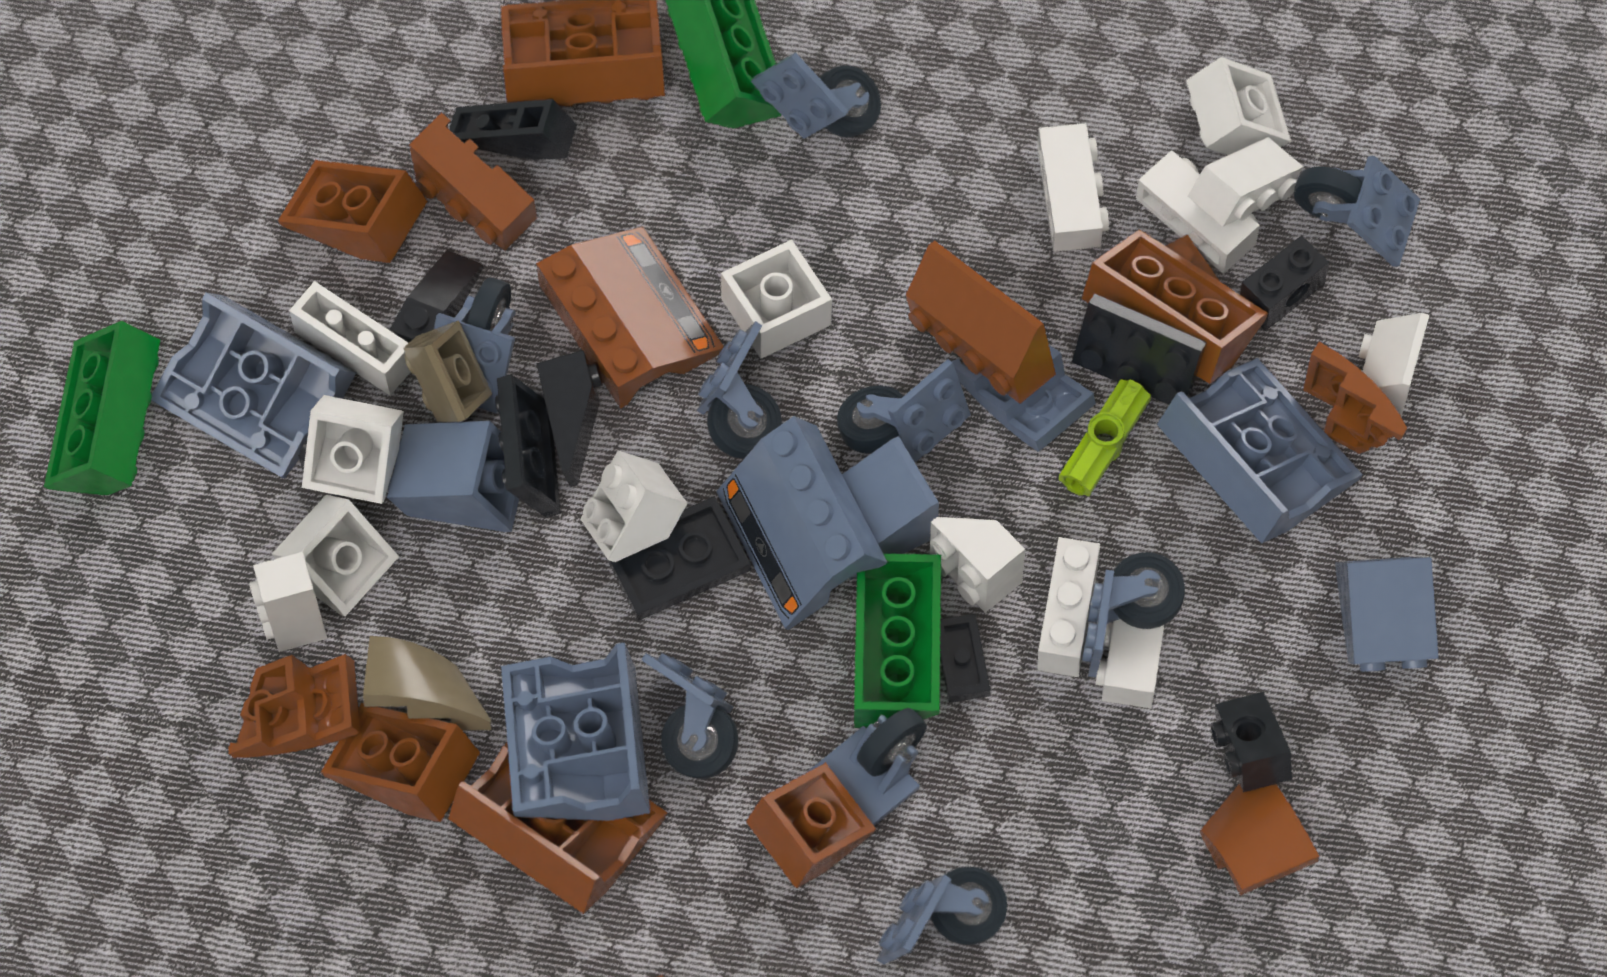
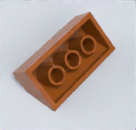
[1082,229,1268,384]
[906,240,1056,404]

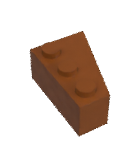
[409,112,537,251]

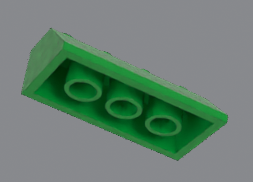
[665,0,782,129]
[44,321,160,496]
[854,554,941,728]

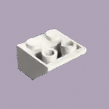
[581,450,688,562]
[930,517,1025,613]

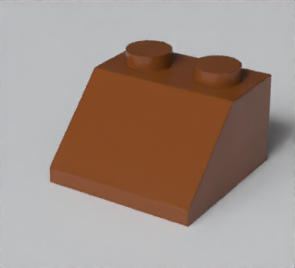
[746,763,876,889]

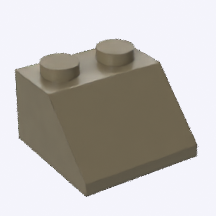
[403,320,492,422]

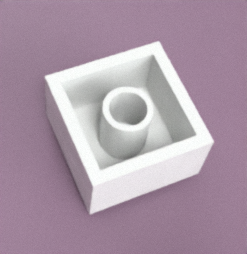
[721,240,832,359]

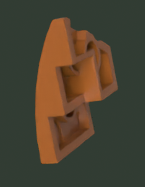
[1303,342,1407,454]
[228,654,361,758]
[1200,784,1320,896]

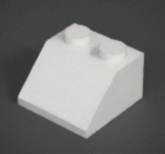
[1186,57,1291,155]
[1358,313,1429,417]
[302,395,404,504]
[272,495,399,617]

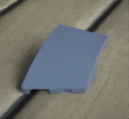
[952,345,1096,452]

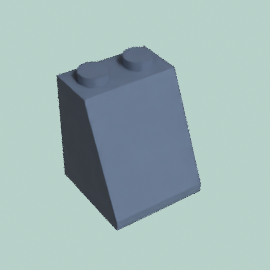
[387,421,519,532]
[842,436,939,580]
[1335,556,1439,672]

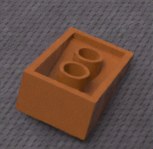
[278,160,428,263]
[321,703,480,823]

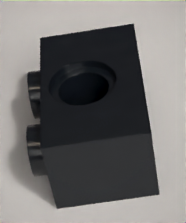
[1240,235,1329,331]
[1210,691,1292,793]

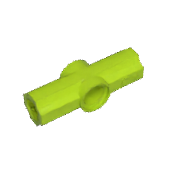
[1059,379,1151,496]

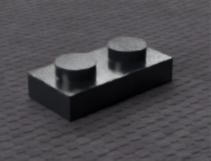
[940,614,991,703]

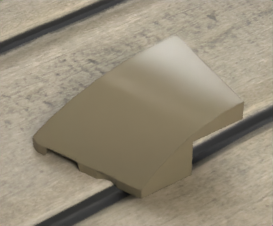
[363,636,491,730]

